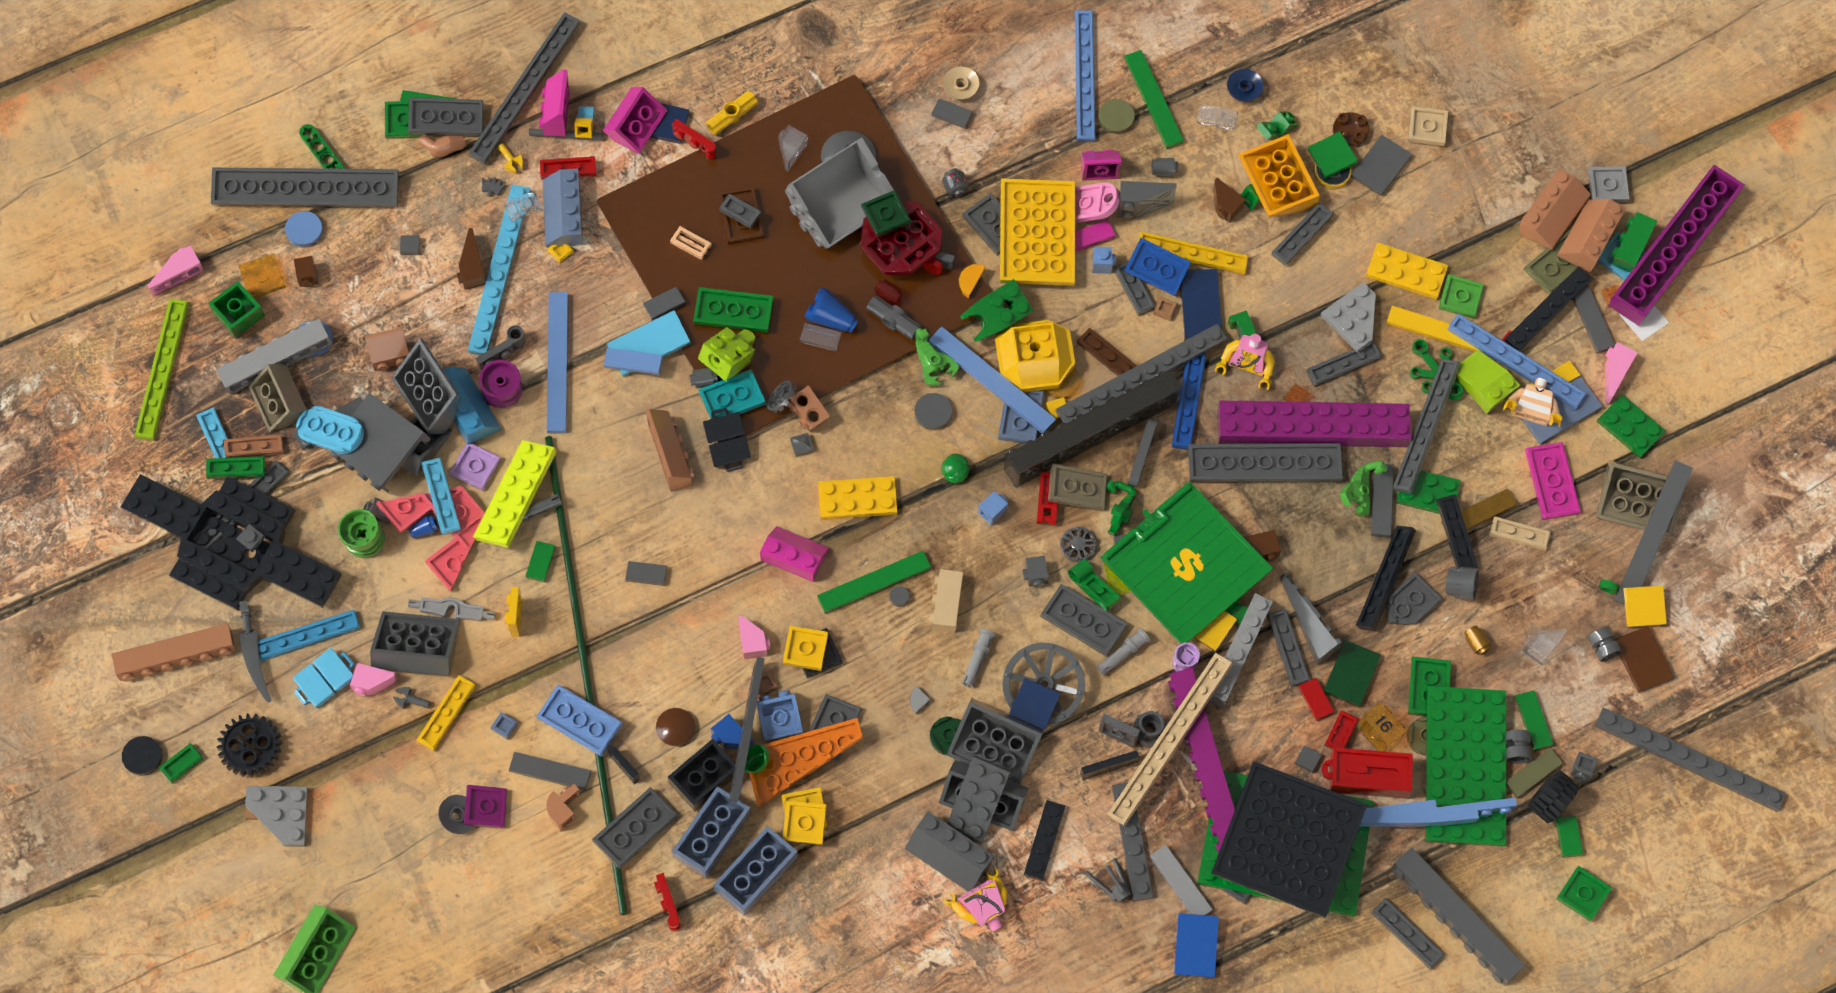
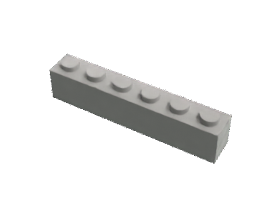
[216,319,333,395]
[1208,593,1273,708]

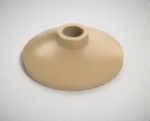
[943,66,979,100]

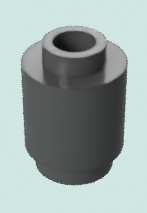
[1151,158,1178,177]
[689,367,718,389]

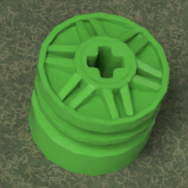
[338,509,385,558]

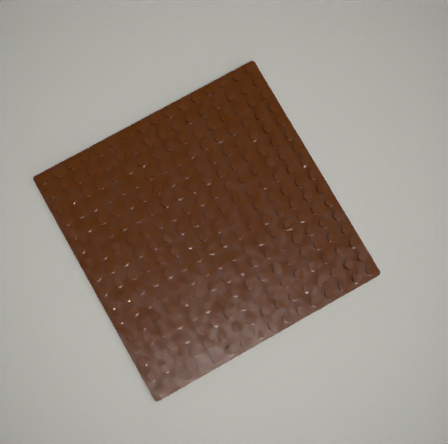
[597,75,991,438]

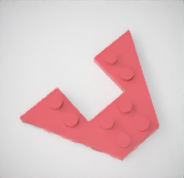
[376,486,485,592]

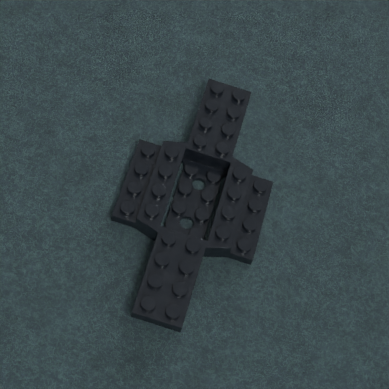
[120,474,342,611]

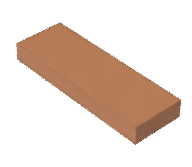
[223,434,284,458]

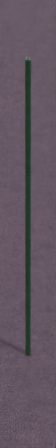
[545,436,628,915]

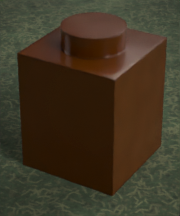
[294,256,318,287]

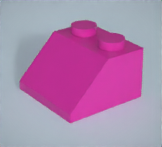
[1081,150,1121,181]

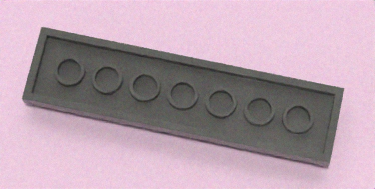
[1188,443,1343,482]

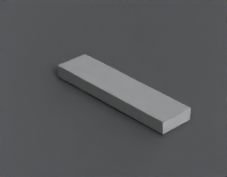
[1149,845,1213,915]

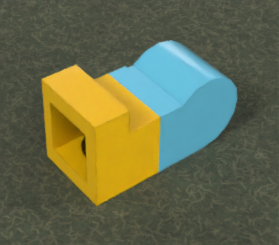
[574,106,595,138]

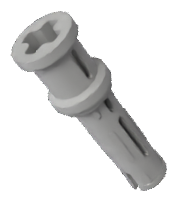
[1096,628,1151,676]
[962,629,996,688]

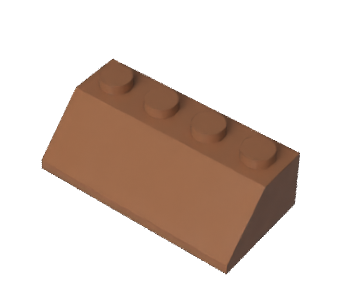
[1520,169,1591,250]
[1557,199,1626,273]
[646,409,694,492]

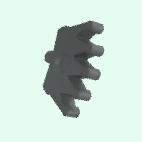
[482,177,506,197]

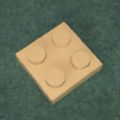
[1408,106,1448,146]

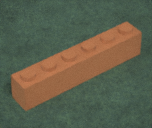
[111,623,236,682]

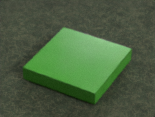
[1438,274,1484,319]

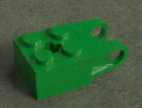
[960,279,1033,342]

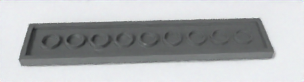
[211,167,399,207]

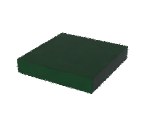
[861,190,911,237]

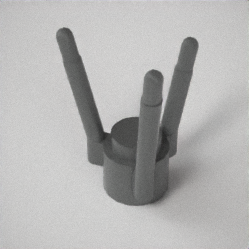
[1084,858,1132,903]

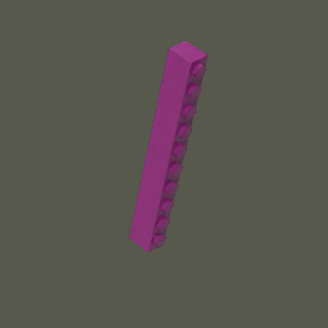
[1168,667,1235,853]

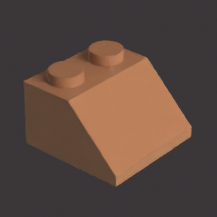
[365,327,409,371]

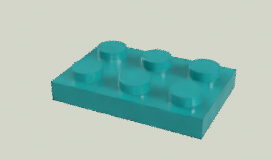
[698,369,766,419]

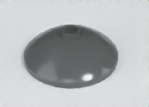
[821,130,876,162]

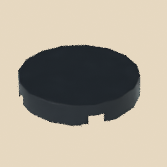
[122,736,162,776]

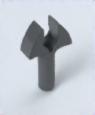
[393,687,431,709]

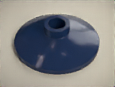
[1227,69,1263,102]

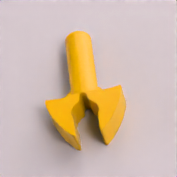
[498,144,523,174]

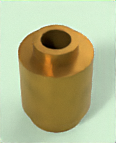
[1464,625,1491,655]

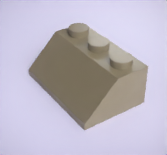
[248,364,308,433]

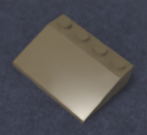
[1596,460,1685,537]

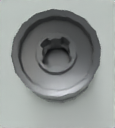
[1587,626,1622,662]
[1506,730,1532,763]

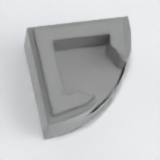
[910,686,930,714]

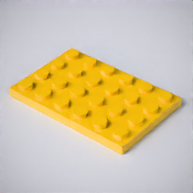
[1000,179,1075,286]

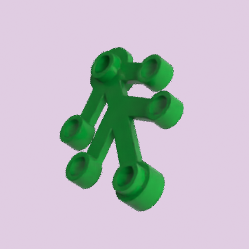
[1410,339,1464,401]

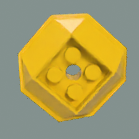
[995,320,1075,393]

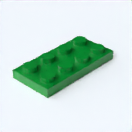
[693,287,773,333]

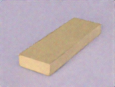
[1489,516,1551,551]

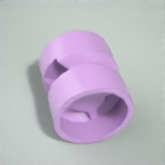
[1172,643,1200,672]

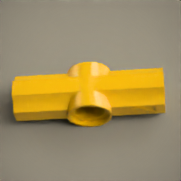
[706,91,758,135]

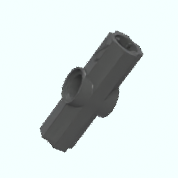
[867,295,921,340]

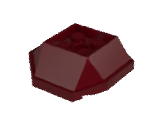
[861,200,942,275]

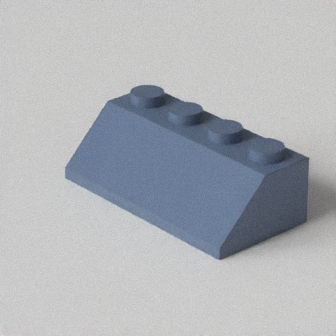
[543,168,583,247]

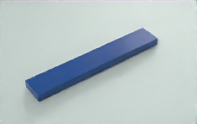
[1171,352,1207,450]

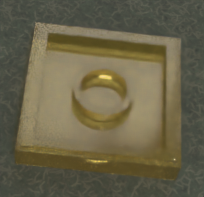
[238,253,286,298]

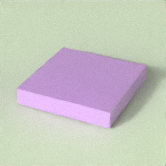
[449,443,502,491]

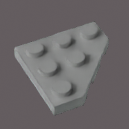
[1321,282,1376,353]
[245,786,307,847]

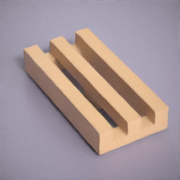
[670,226,712,260]

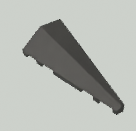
[1280,572,1342,665]

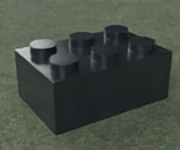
[668,738,736,812]

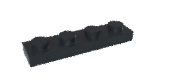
[1436,494,1478,568]
[1023,800,1065,882]

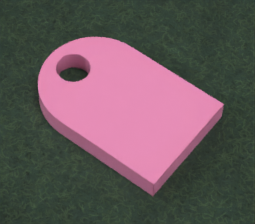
[1075,182,1120,223]

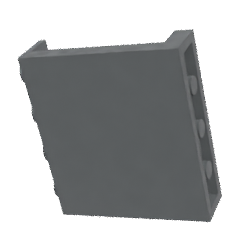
[330,393,431,493]

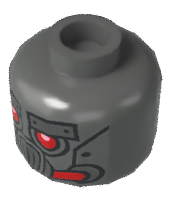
[942,168,969,197]

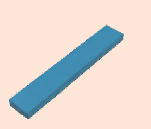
[258,610,361,662]

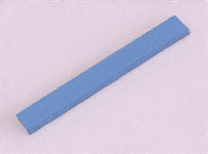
[1075,10,1095,142]
[547,292,568,434]
[1447,314,1587,410]
[929,327,1056,435]

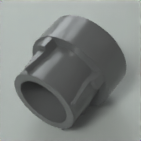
[1446,567,1479,601]
[1133,711,1167,748]

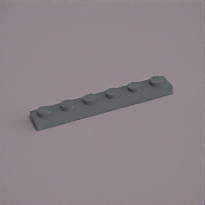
[1112,782,1153,902]

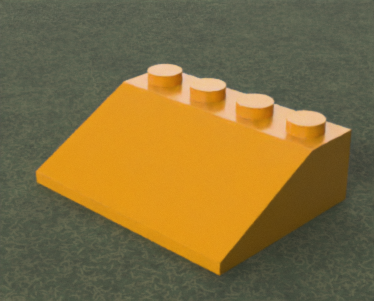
[1238,134,1320,217]

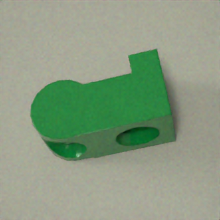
[1228,310,1257,339]

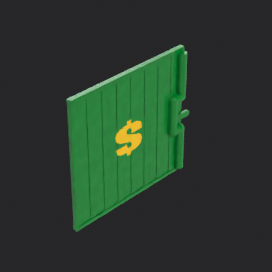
[1100,481,1273,644]

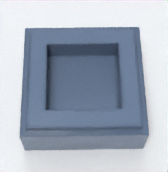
[490,712,518,740]

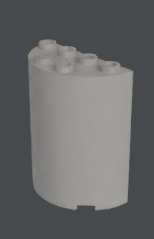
[785,137,893,248]

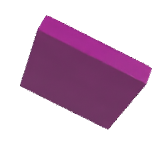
[464,785,507,829]

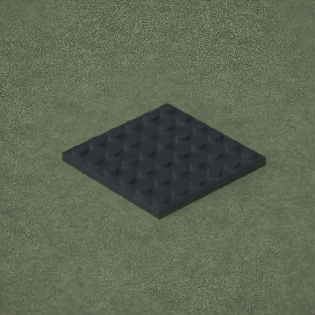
[1211,761,1368,918]

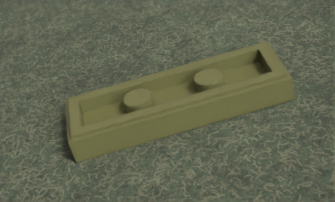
[1506,748,1563,798]

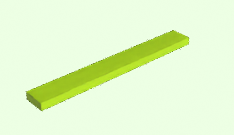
[134,299,189,441]

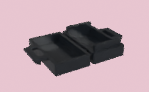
[702,407,751,472]

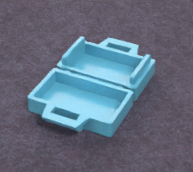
[293,648,355,708]

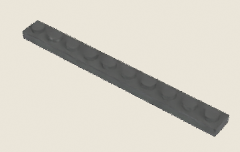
[468,12,580,164]
[1056,324,1227,427]
[1594,707,1786,812]

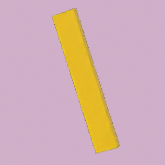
[1137,231,1249,275]
[1386,306,1490,357]

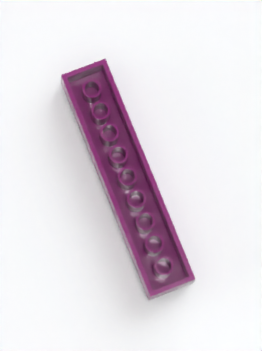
[1608,165,1745,326]
[1217,400,1411,448]

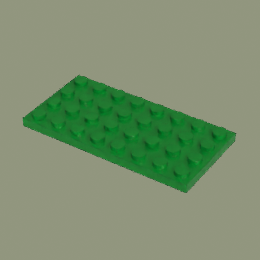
[1425,686,1506,847]

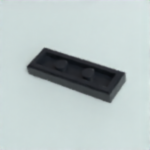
[1080,750,1140,780]

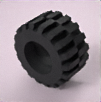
[1528,770,1579,823]

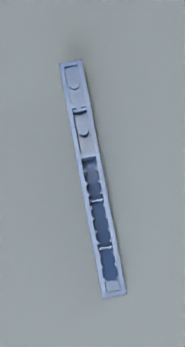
[1360,798,1517,827]

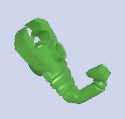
[915,328,959,387]
[1340,460,1388,517]

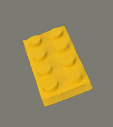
[1365,242,1448,300]
[818,476,897,520]

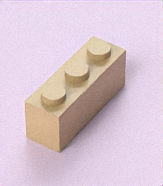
[929,569,963,633]

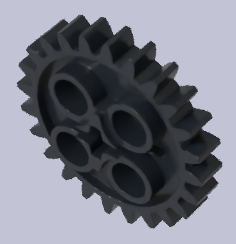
[216,713,283,777]

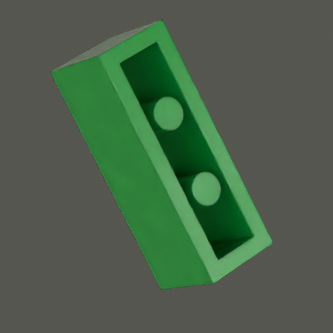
[1611,212,1657,273]

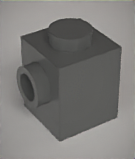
[1023,556,1049,588]

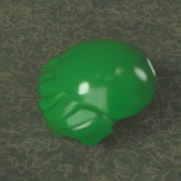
[941,453,970,484]
[744,744,770,774]

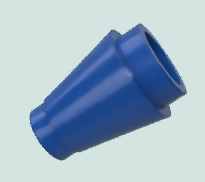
[408,515,439,539]

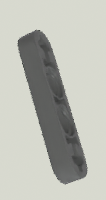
[1128,418,1158,487]

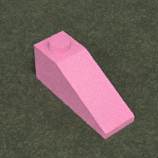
[148,245,204,296]
[1605,342,1637,405]

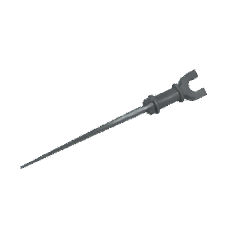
[239,600,271,702]

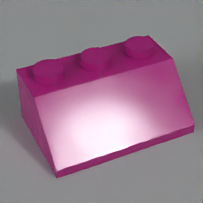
[539,70,570,136]
[603,87,667,154]
[760,526,829,582]

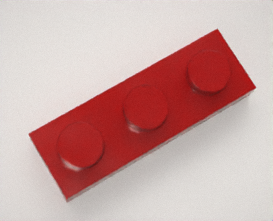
[540,156,596,180]

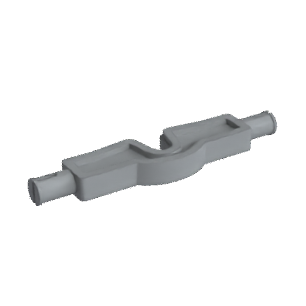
[408,598,496,622]

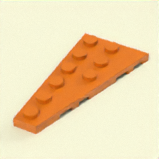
[749,718,863,808]

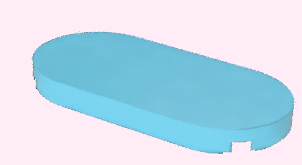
[296,406,364,454]

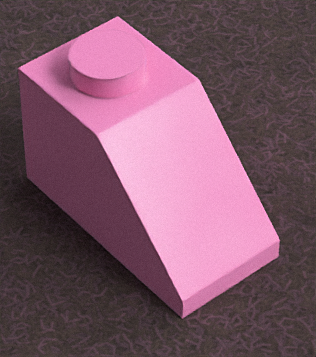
[738,616,770,659]
[350,663,397,696]

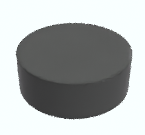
[890,586,909,607]

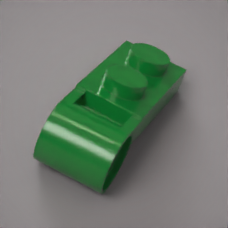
[1068,559,1121,612]

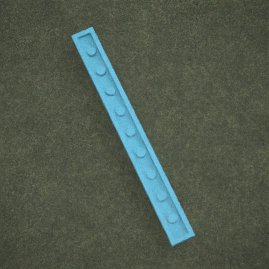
[468,185,531,355]

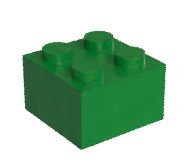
[208,281,265,338]

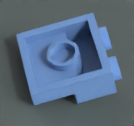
[756,690,803,741]

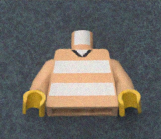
[1503,378,1562,427]

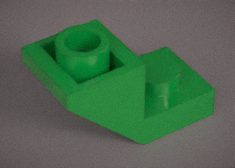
[1256,111,1299,140]

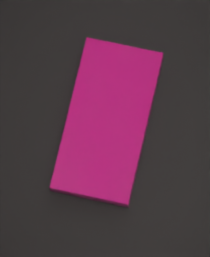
[1525,442,1581,520]

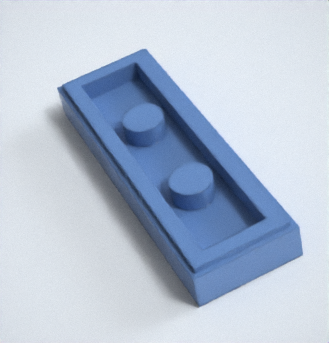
[603,348,663,375]

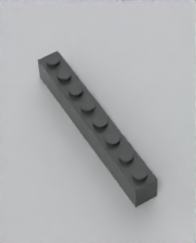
[1392,847,1525,986]

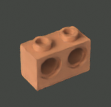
[788,385,830,431]

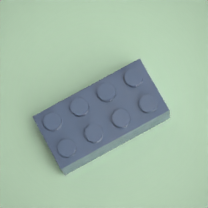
[672,786,751,878]
[713,826,798,916]

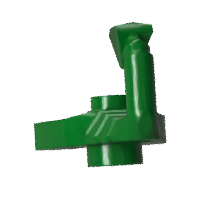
[1106,480,1137,536]

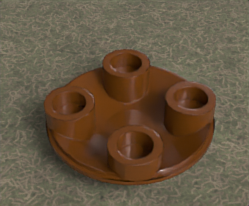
[1333,112,1369,146]
[656,708,695,747]

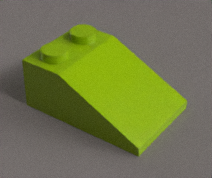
[1456,350,1520,414]

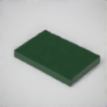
[1324,640,1381,708]

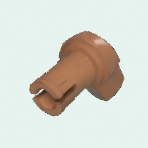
[419,134,465,158]

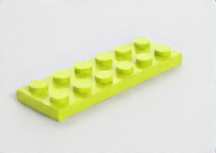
[473,440,557,548]

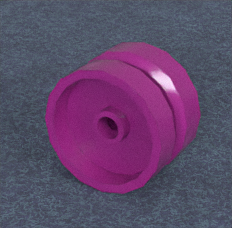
[479,360,523,408]

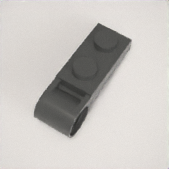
[475,325,526,370]

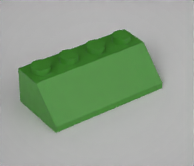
[273,904,356,993]

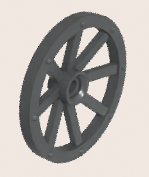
[1003,643,1085,725]

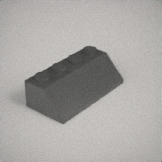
[939,760,1029,831]
[905,811,994,892]

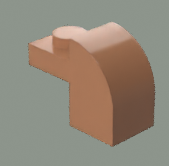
[546,784,581,832]

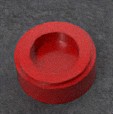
[923,258,943,275]

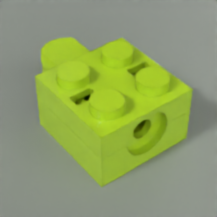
[698,327,755,381]

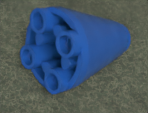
[804,287,858,333]

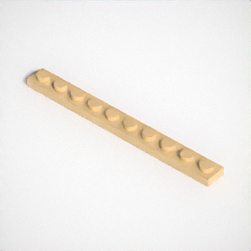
[1107,653,1233,827]

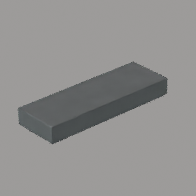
[1114,261,1155,316]

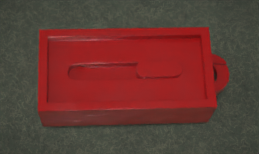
[1321,747,1413,798]

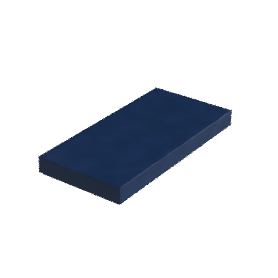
[1180,269,1222,341]

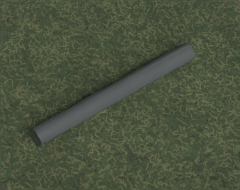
[529,128,603,141]

